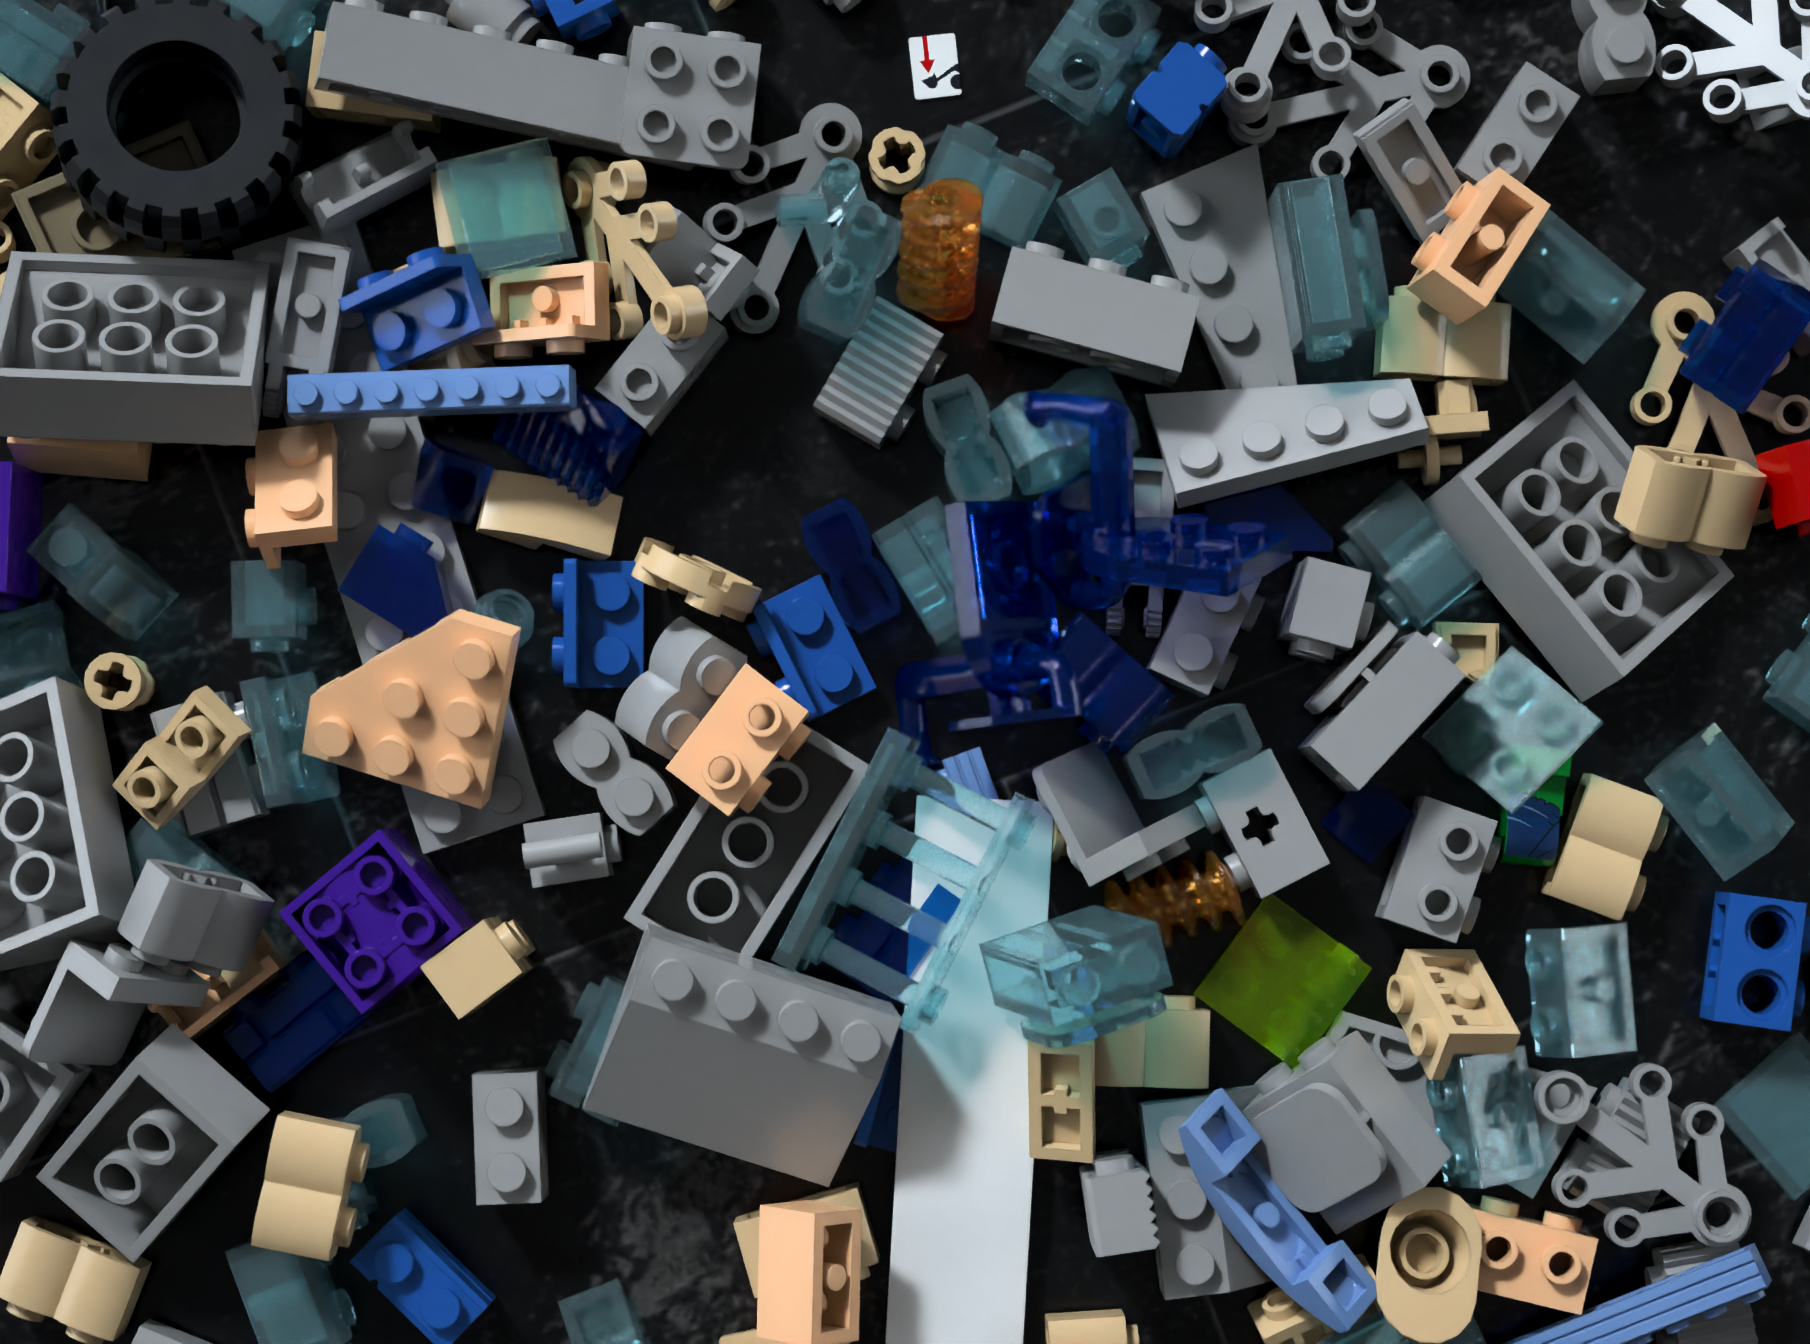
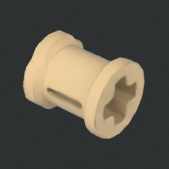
[868,127,926,195]
[84,652,155,712]

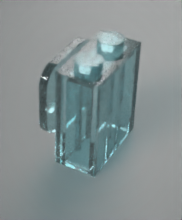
[1267,174,1389,362]
[979,905,1173,1048]

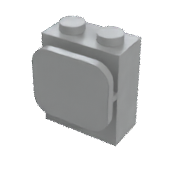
[1297,621,1466,792]
[1242,1030,1452,1235]

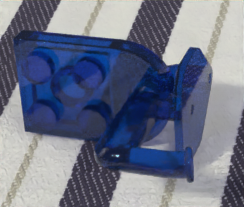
[1023,390,1292,610]
[894,501,1083,777]

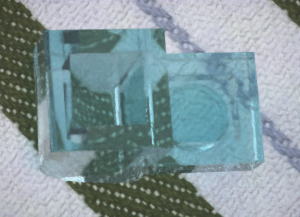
[26,503,179,641]

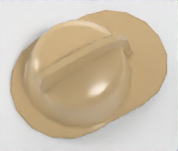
[1375,1187,1482,1344]

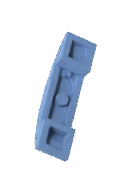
[1178,1087,1377,1333]

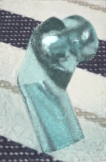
[775,157,861,227]

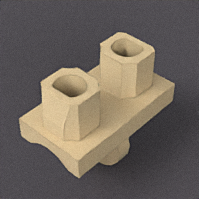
[1396,379,1490,485]

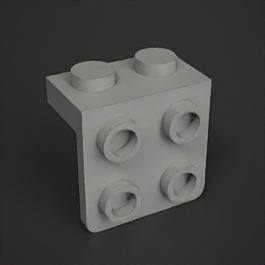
[620,22,761,171]
[1032,742,1206,887]
[21,939,211,1066]

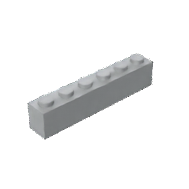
[314,0,695,171]

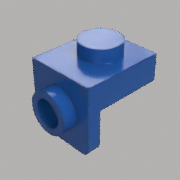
[530,0,620,41]

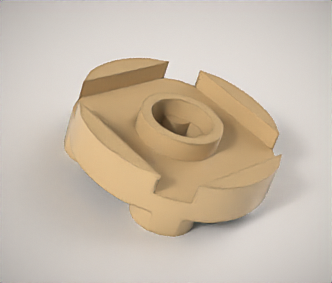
[631,537,762,622]

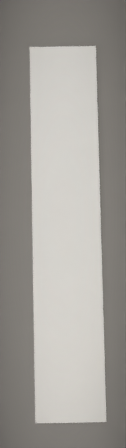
[885,795,1054,1344]

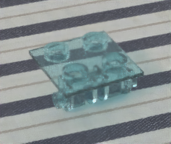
[1422,646,1603,815]

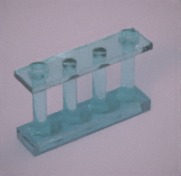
[771,727,1037,1033]

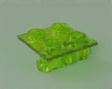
[1193,894,1372,1068]

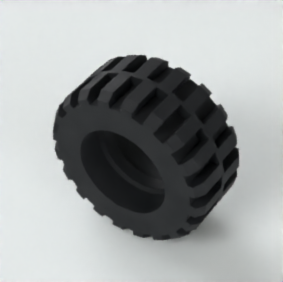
[50,0,302,254]

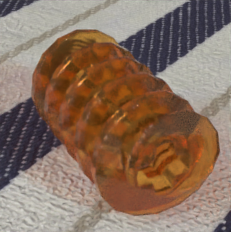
[895,178,984,322]
[1104,850,1246,962]

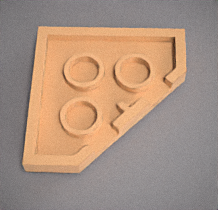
[302,609,521,809]

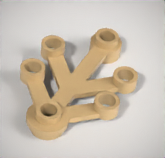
[562,156,708,341]
[1630,291,1810,526]

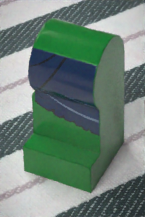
[1497,745,1573,869]

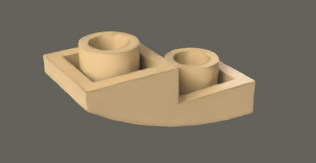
[476,469,623,561]
[112,685,252,830]

